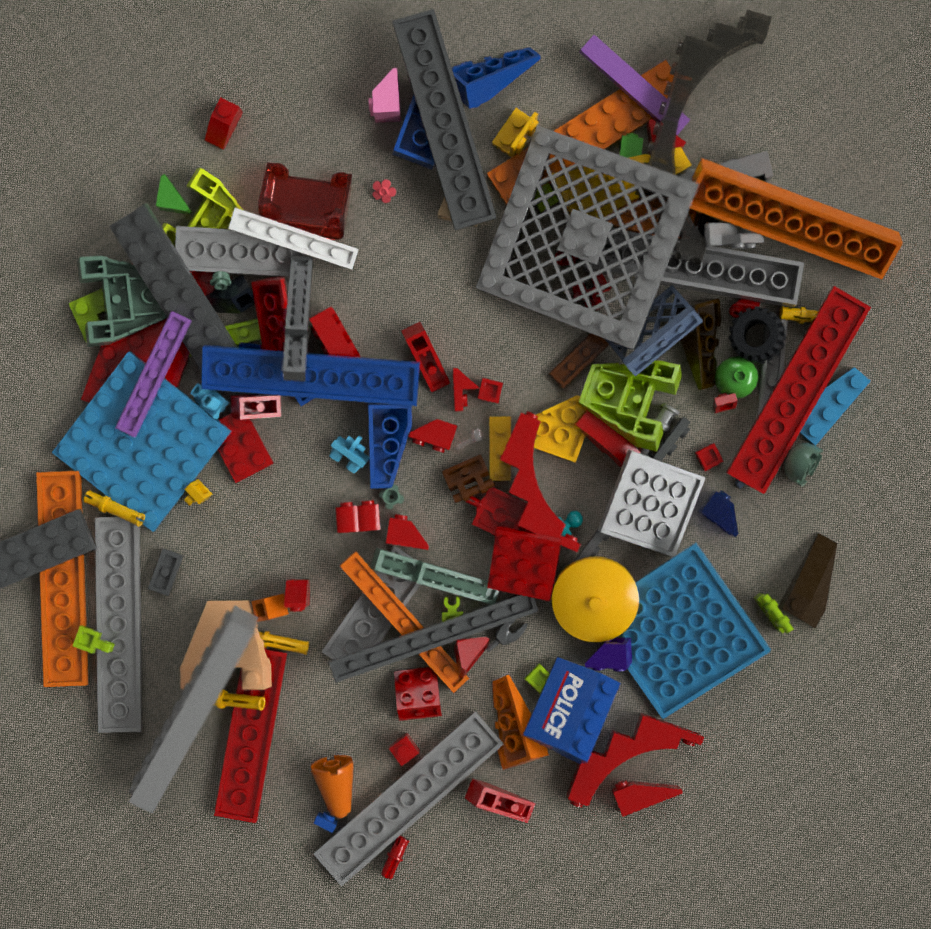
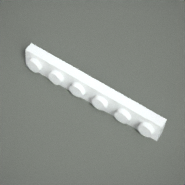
[228,208,359,269]

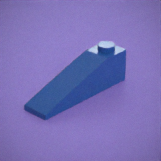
[452,47,541,109]
[368,402,412,489]

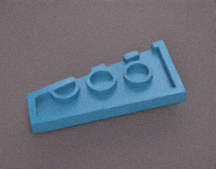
[799,367,871,446]

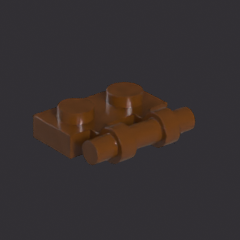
[442,454,495,503]

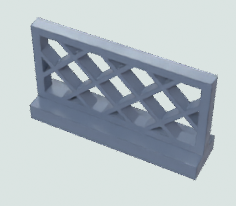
[606,285,703,377]

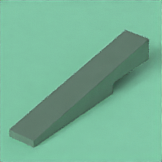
[370,547,499,604]

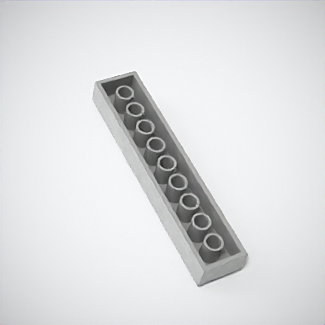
[582,229,804,308]
[128,605,258,813]

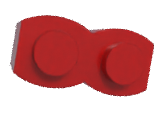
[336,500,381,533]

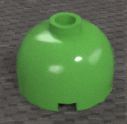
[715,356,758,399]

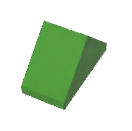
[156,174,193,215]

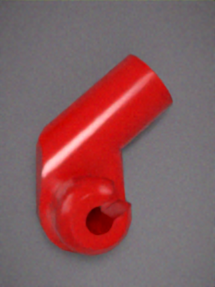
[729,299,760,318]

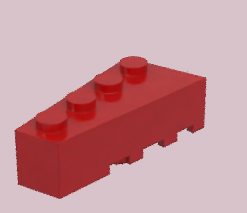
[309,306,361,357]

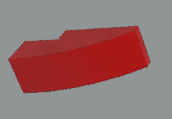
[574,409,641,467]

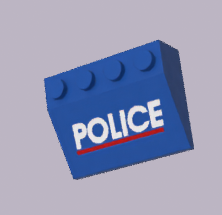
[523,657,621,764]

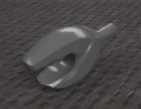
[486,620,528,652]

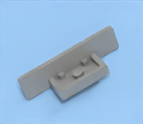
[704,223,764,249]

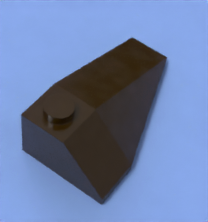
[676,298,721,390]
[778,533,838,628]

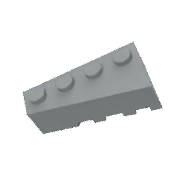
[679,151,773,182]

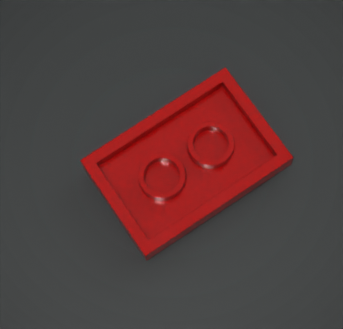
[218,414,274,483]

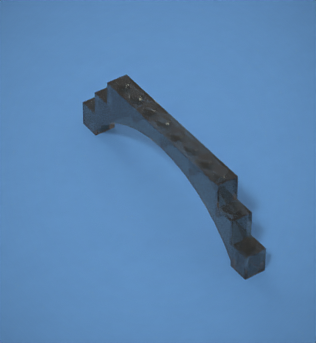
[635,10,772,265]

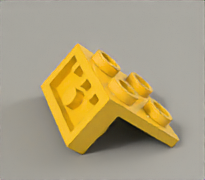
[492,108,539,158]

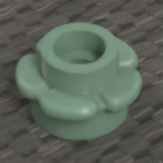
[210,271,232,290]

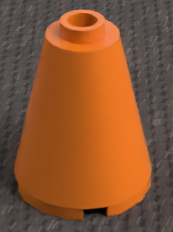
[311,755,354,818]

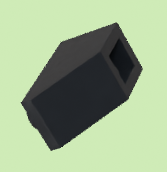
[206,274,255,313]

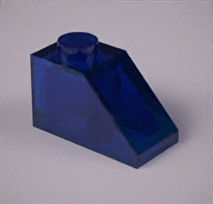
[698,490,738,537]

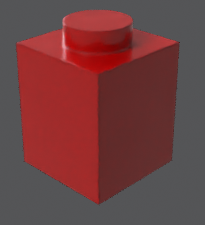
[389,733,420,766]

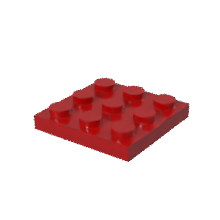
[487,526,562,601]

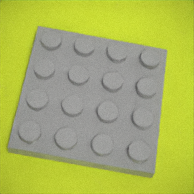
[598,450,705,557]

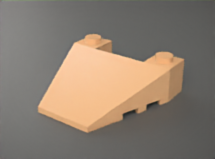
[180,600,272,689]

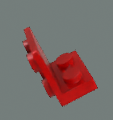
[394,667,442,721]

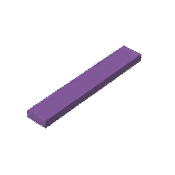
[579,35,690,135]
[115,311,192,438]

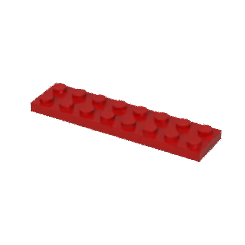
[214,648,288,823]

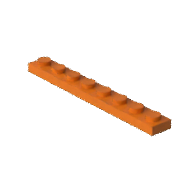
[339,551,469,693]

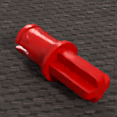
[381,836,410,879]

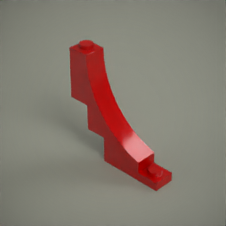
[500,411,581,552]
[567,713,704,808]

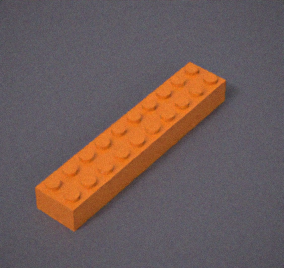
[690,158,903,279]

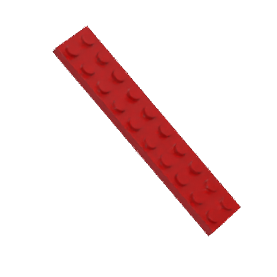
[726,286,871,494]

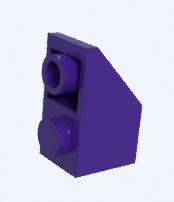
[585,637,632,672]

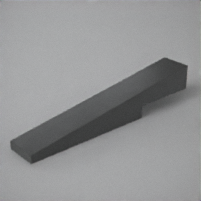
[282,256,313,381]

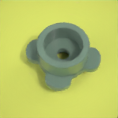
[379,484,404,510]

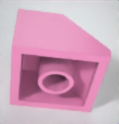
[369,68,401,123]

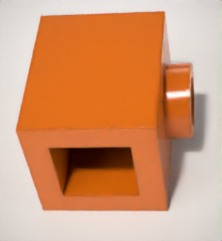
[251,593,289,622]

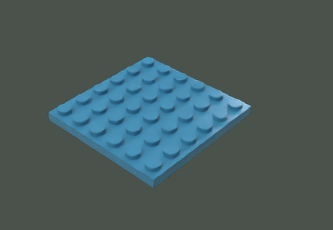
[52,351,232,532]
[618,542,771,719]

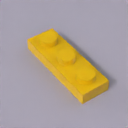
[489,417,511,481]

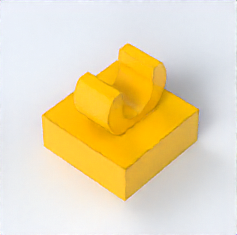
[184,479,213,506]

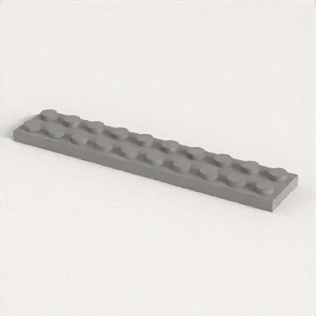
[95,517,143,733]
[313,711,504,887]

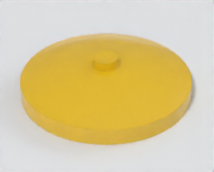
[552,556,639,642]

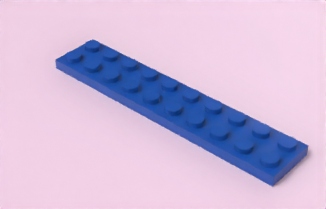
[201,345,420,406]

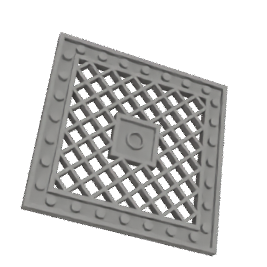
[476,125,699,349]

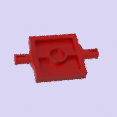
[465,487,532,536]

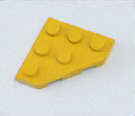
[534,395,586,463]

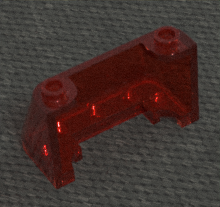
[258,162,352,240]

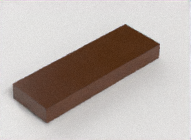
[549,333,609,389]

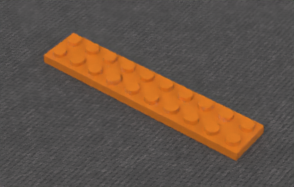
[487,60,689,206]
[36,471,89,687]

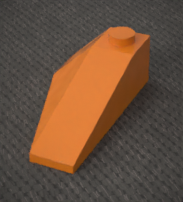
[492,675,549,770]

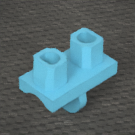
[191,383,230,420]
[329,435,370,473]

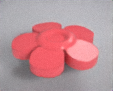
[373,179,396,203]

